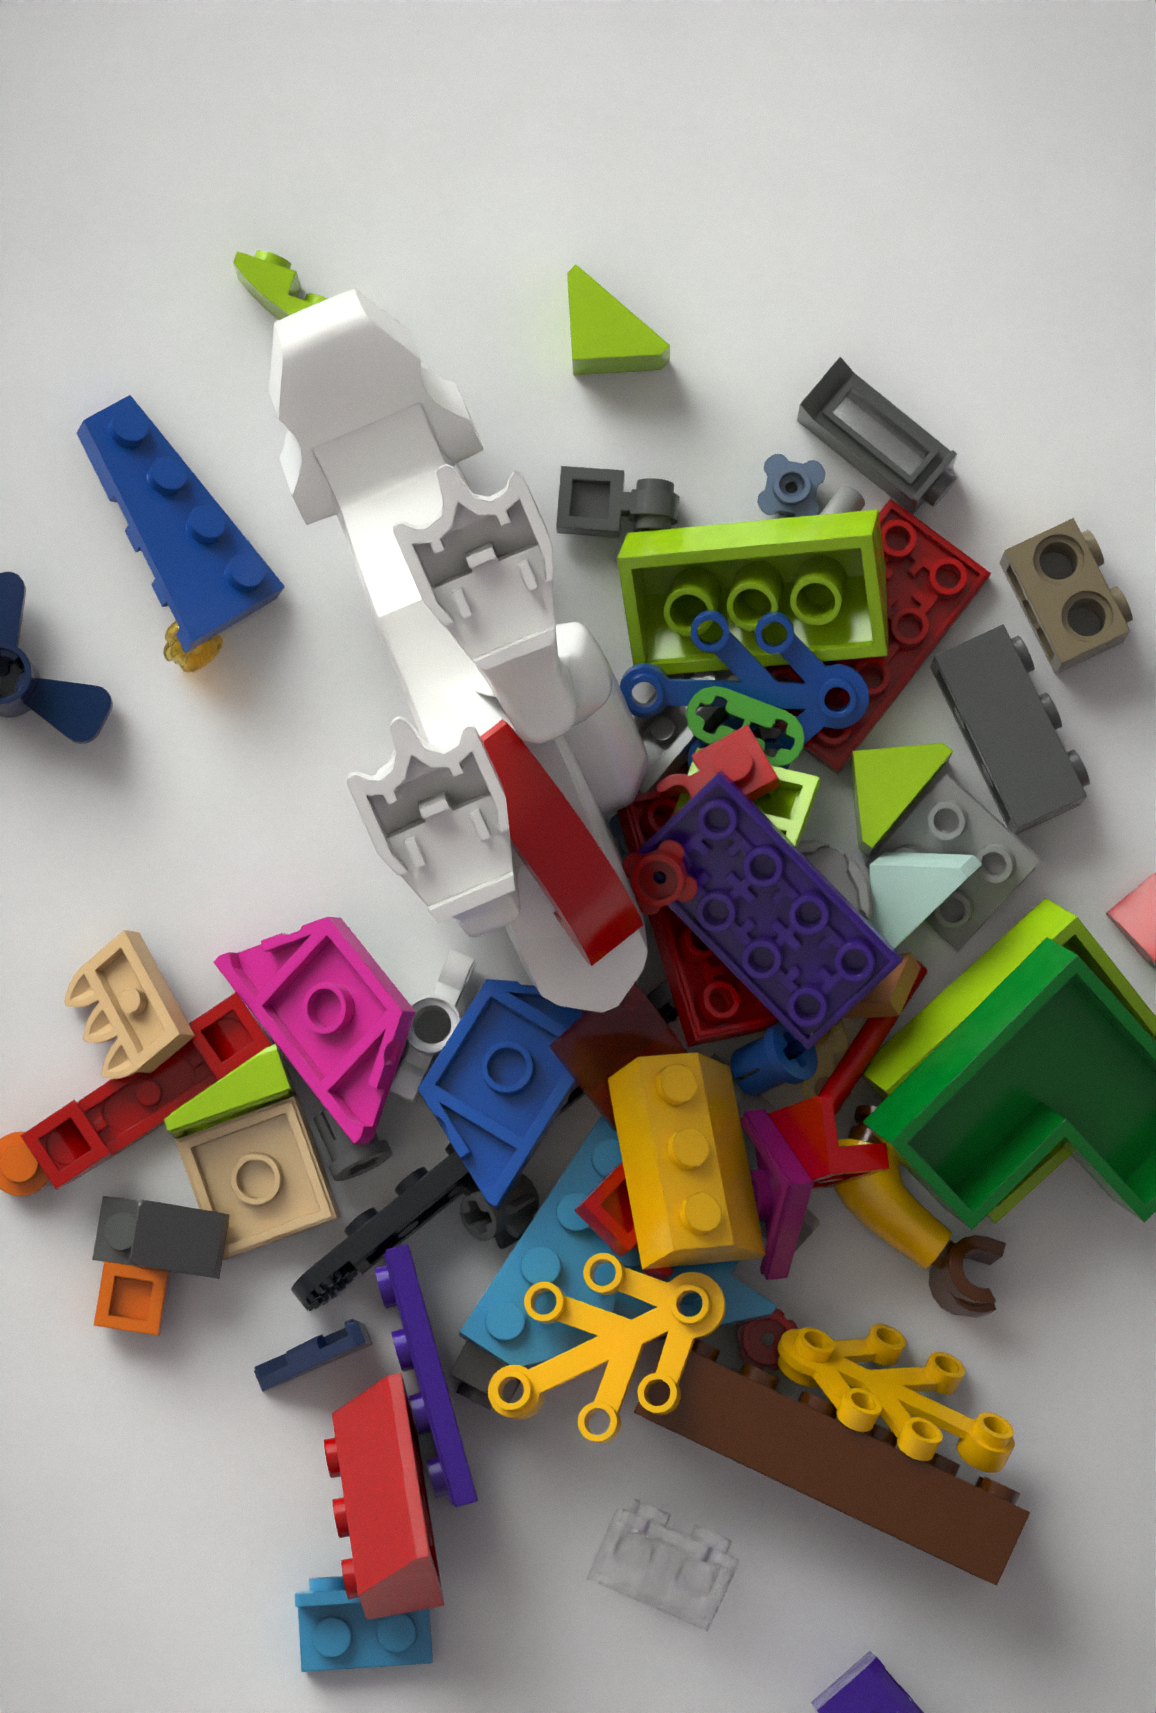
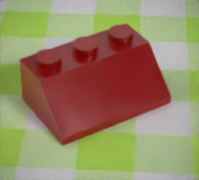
[324,1373,445,1620]

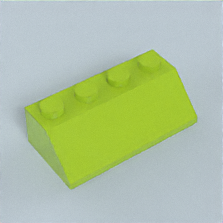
[617,509,888,675]

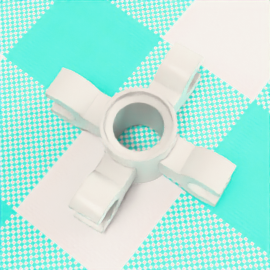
[390,949,476,1104]

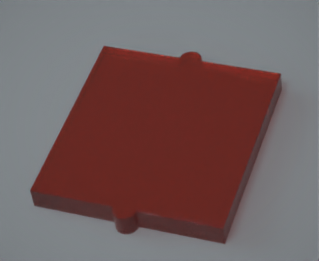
[549,982,688,1131]

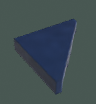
[254,1319,373,1392]

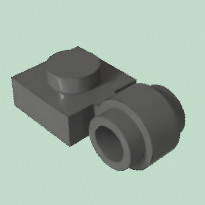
[556,466,680,538]

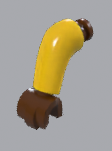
[833,1105,1006,1318]

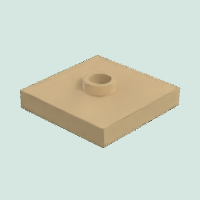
[175,1096,341,1261]

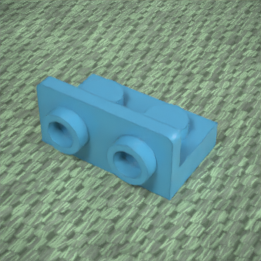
[295,1576,433,1672]

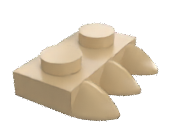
[64,930,195,1079]

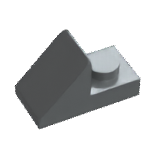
[92,1196,230,1279]

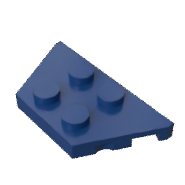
[418,979,630,1211]

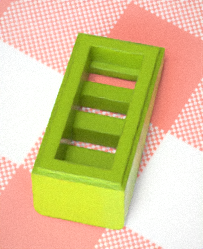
[164,1044,297,1139]

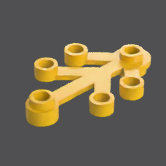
[488,1253,726,1444]
[778,1324,1015,1473]

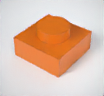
[93,1261,171,1336]

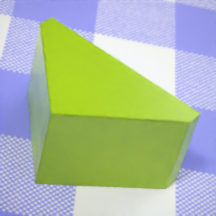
[567,264,670,375]
[850,743,953,857]

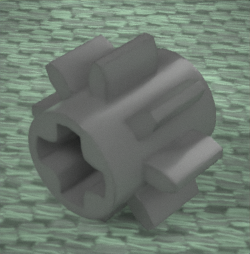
[460,1173,539,1249]

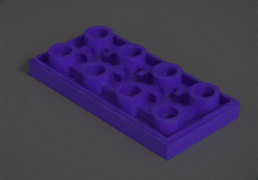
[636,770,903,1050]
[374,1244,478,1507]

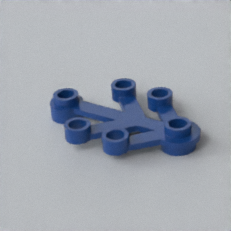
[620,610,869,769]

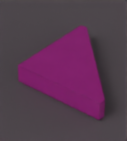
[740,1109,814,1280]

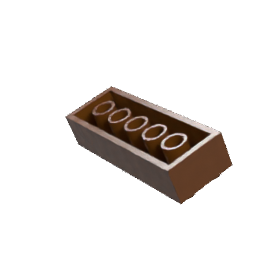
[634,1339,1030,1586]

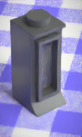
[797,357,957,515]

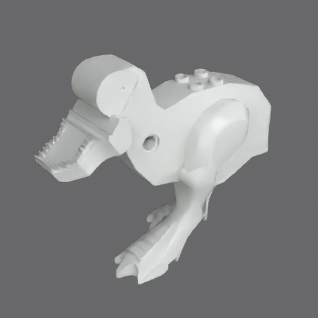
[268,288,649,1013]

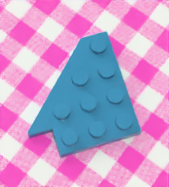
[459,1116,777,1368]

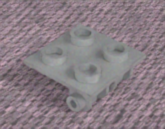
[865,773,1042,951]

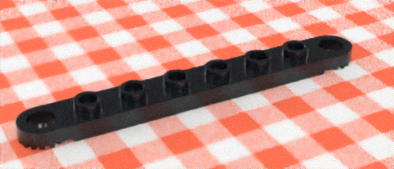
[291,979,678,1311]

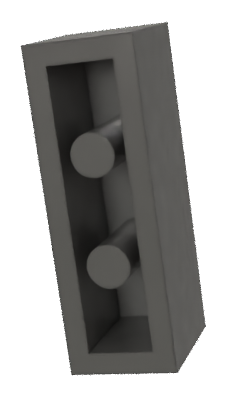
[930,624,1090,835]

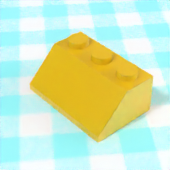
[607,1052,766,1270]

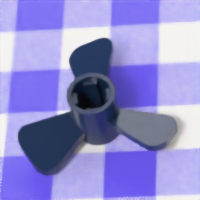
[0,572,113,744]

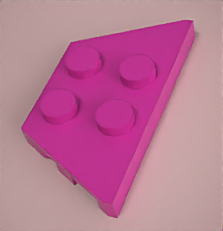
[213,917,416,1145]

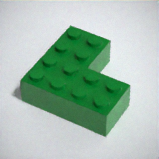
[863,937,1156,1230]

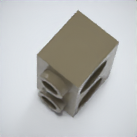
[1000,518,1133,675]

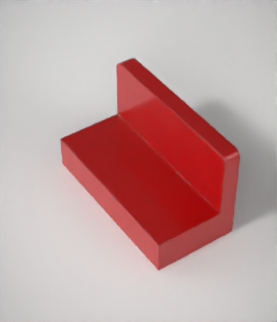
[768,1095,890,1189]

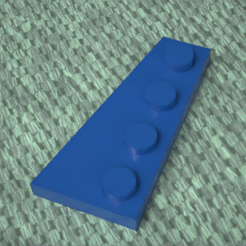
[76,395,285,654]

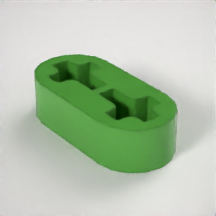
[686,686,805,768]

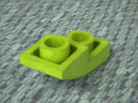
[233,250,328,320]

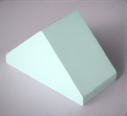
[869,852,982,949]

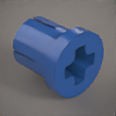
[731,1021,818,1096]

